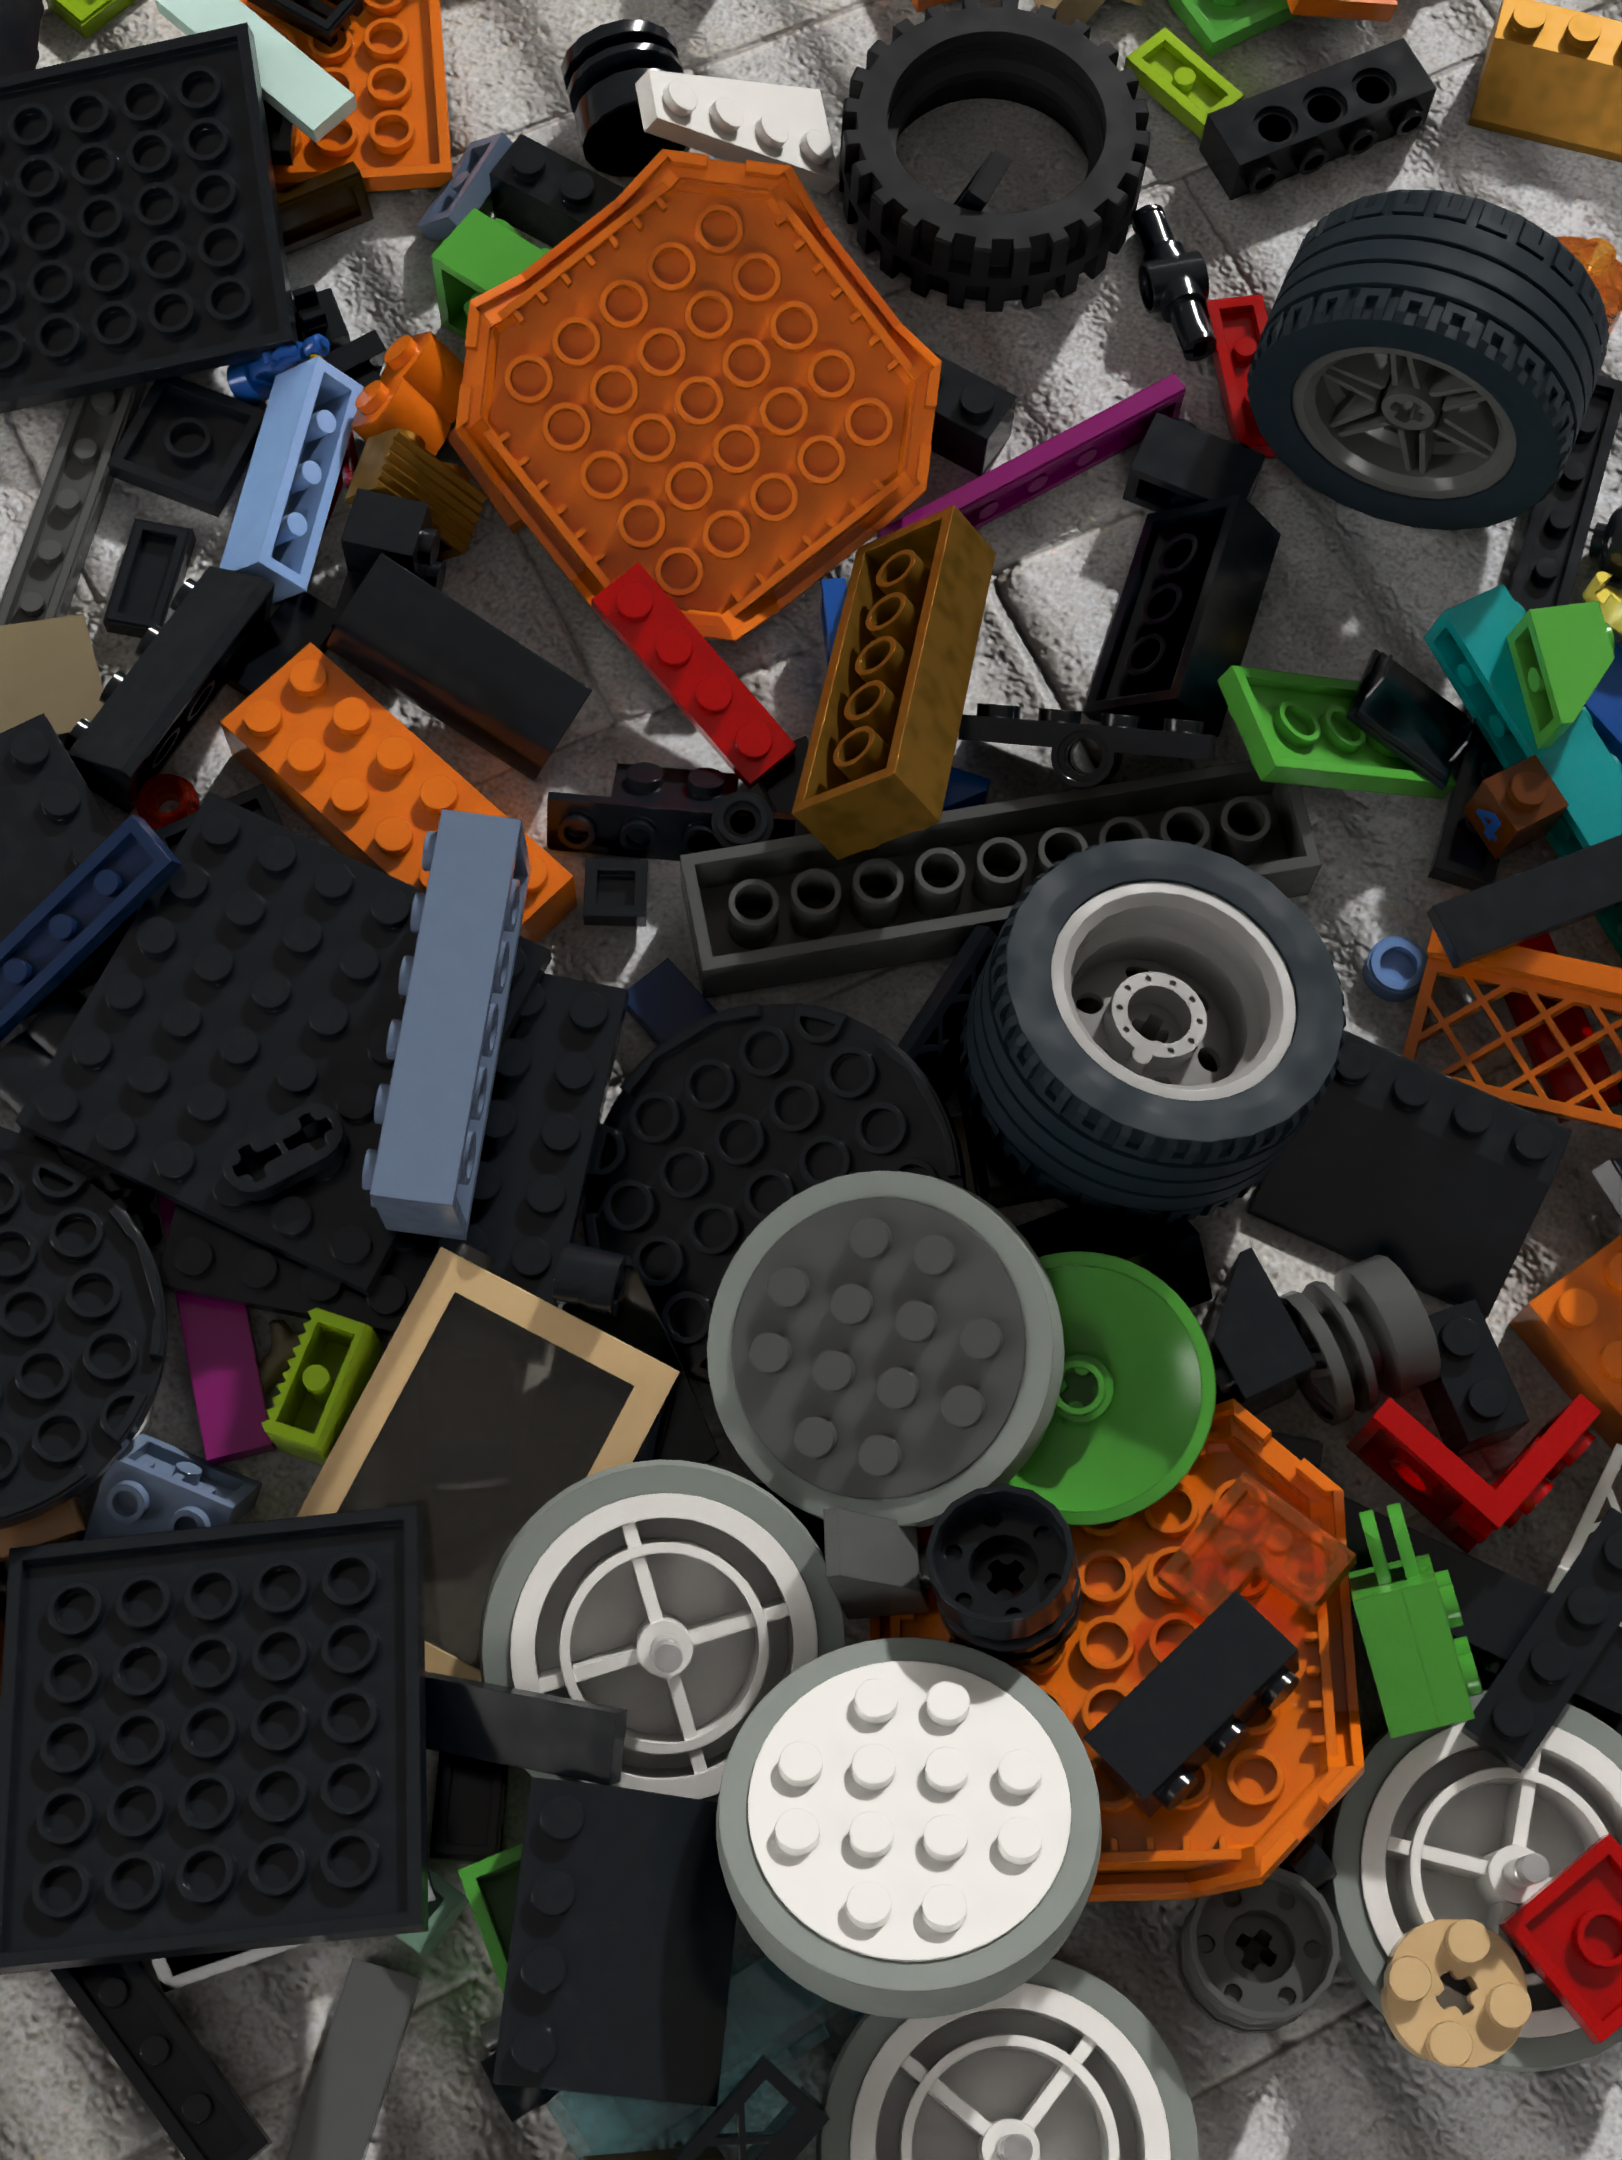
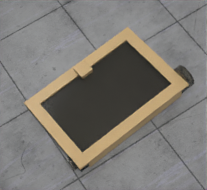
[296,1241,680,1682]

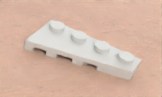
[635,69,840,194]

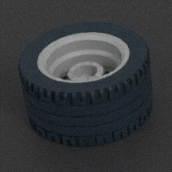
[960,838,1346,1225]

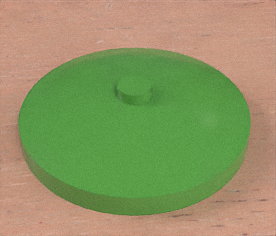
[1006,1251,1216,1525]

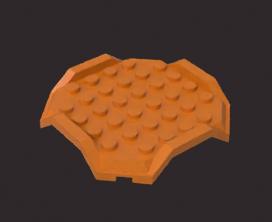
[455,149,942,643]
[870,1399,1365,1902]

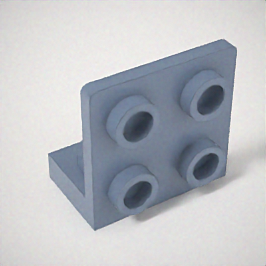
[83,1433,262,1540]

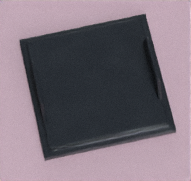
[1346,649,1477,790]

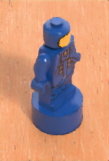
[227,334,330,406]

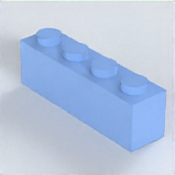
[219,356,364,604]

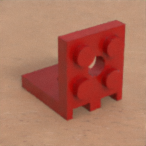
[1346,1393,1602,1554]

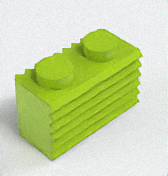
[261,1307,383,1466]

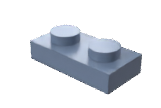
[416,132,513,242]

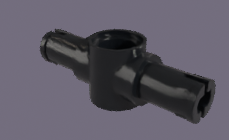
[1131,204,1217,361]

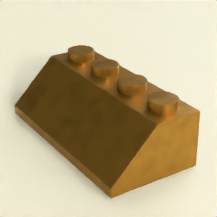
[1468,0,1622,163]

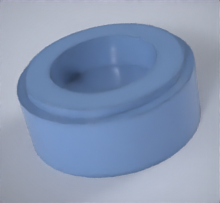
[1363,936,1428,1002]

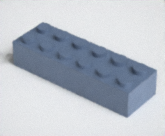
[362,809,531,1241]

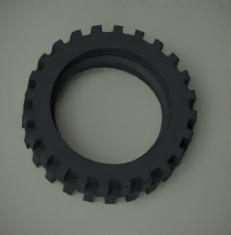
[839,0,1151,312]

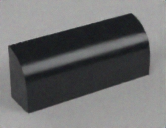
[326,553,592,781]

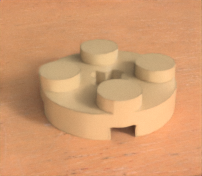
[1381,1919,1532,2069]

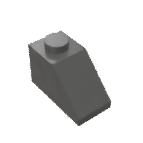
[823,1508,932,1620]

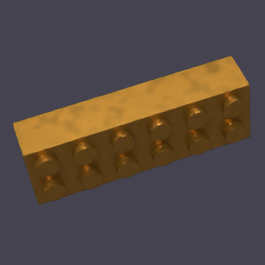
[792,505,996,860]

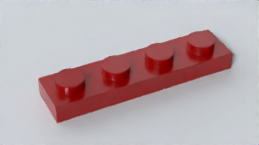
[591,562,797,790]

